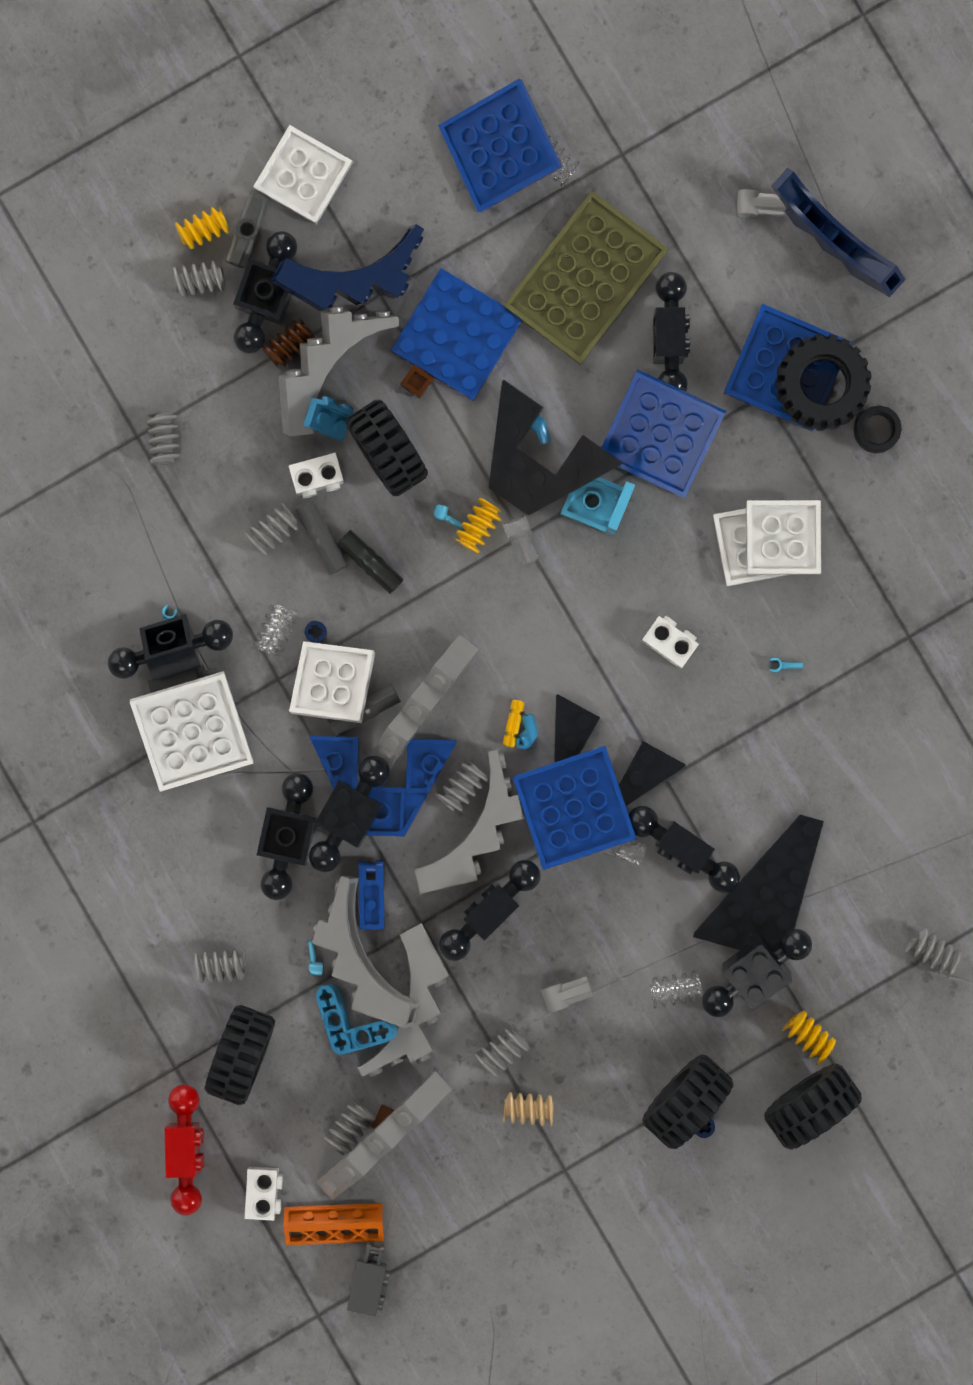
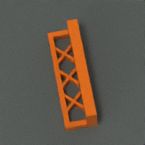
[283,1203,384,1245]

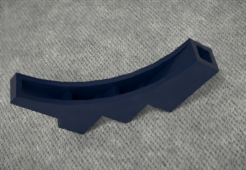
[772,168,906,297]
[270,224,424,311]

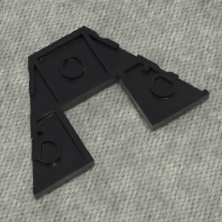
[489,380,623,516]
[554,694,686,806]

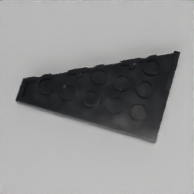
[693,815,824,963]

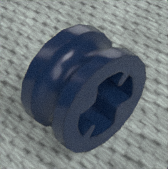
[305,621,327,643]
[696,1118,715,1138]

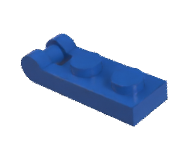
[359,860,385,930]

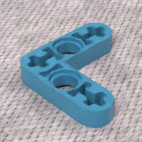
[316,984,397,1055]

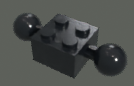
[233,231,297,353]
[653,272,690,392]
[108,614,233,681]
[309,756,390,872]
[256,773,317,900]
[629,806,740,893]
[439,860,541,961]
[702,929,812,1017]

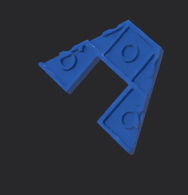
[310,736,456,837]

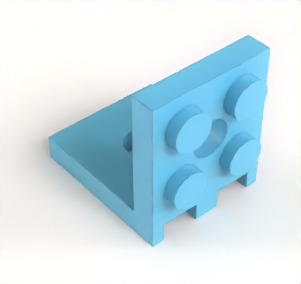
[560,477,635,536]

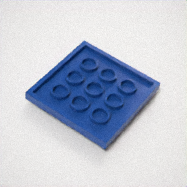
[438,79,562,213]
[391,268,522,401]
[723,304,851,432]
[602,369,726,498]
[512,746,637,870]

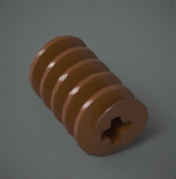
[262,319,316,369]

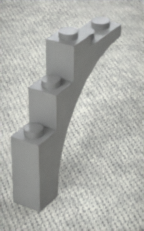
[279,306,399,437]
[369,635,479,769]
[415,750,524,894]
[312,875,419,1028]
[358,923,449,1078]
[316,1071,452,1200]

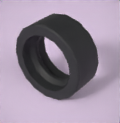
[854,405,902,454]

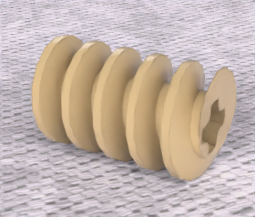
[503,1092,554,1127]

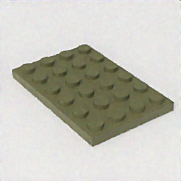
[503,191,669,365]

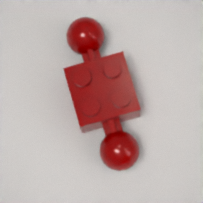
[164,1084,205,1216]

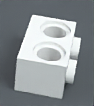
[289,452,344,498]
[641,616,699,669]
[245,1166,283,1221]

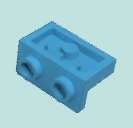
[303,396,354,442]

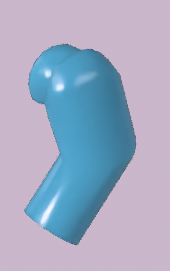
[530,415,551,444]
[516,714,538,749]

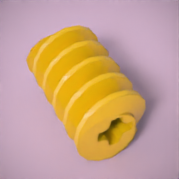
[175,206,230,250]
[454,498,502,554]
[782,1011,836,1065]

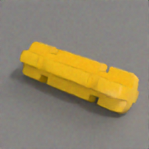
[503,699,524,748]

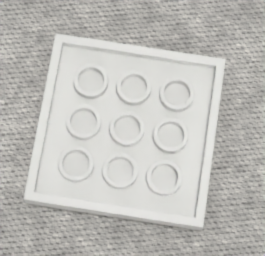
[130,671,254,792]

